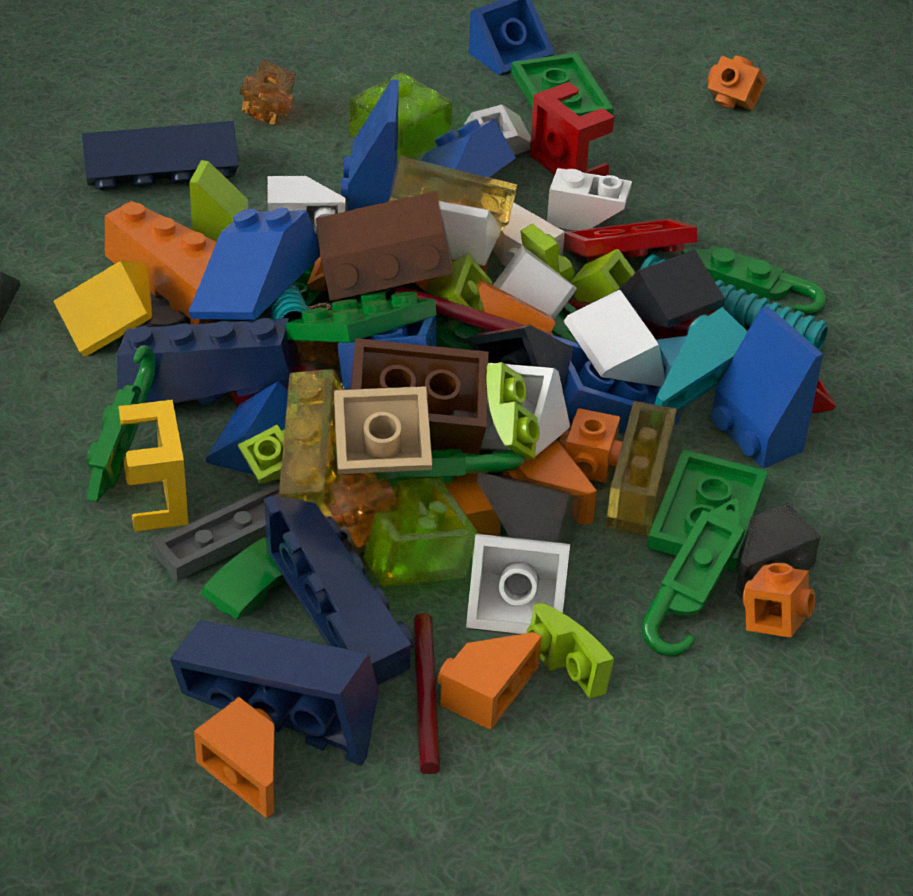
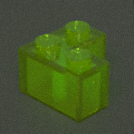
[364,477,479,587]

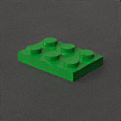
[511,53,614,117]
[285,291,437,342]
[647,449,768,572]

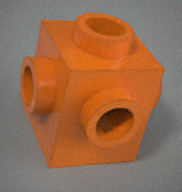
[707,55,767,111]
[559,408,624,483]
[743,563,815,638]

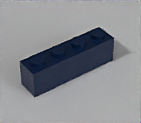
[82,121,239,190]
[117,318,300,405]
[264,495,414,685]
[170,620,379,766]

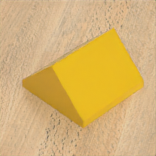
[54,261,152,356]

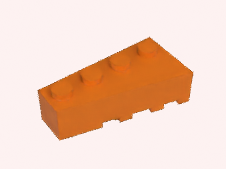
[105,201,220,325]

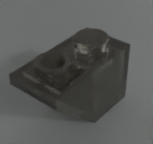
[735,502,821,598]

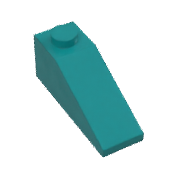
[650,307,748,426]

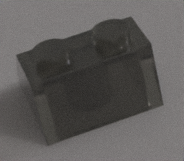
[477,472,584,548]

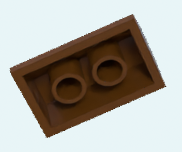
[316,191,455,301]
[349,338,488,455]

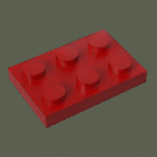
[563,218,698,262]

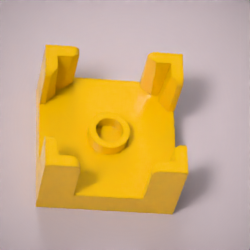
[118,400,188,532]

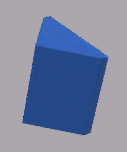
[469,0,555,75]
[206,381,312,481]

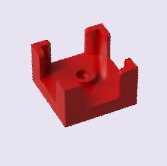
[529,82,615,176]

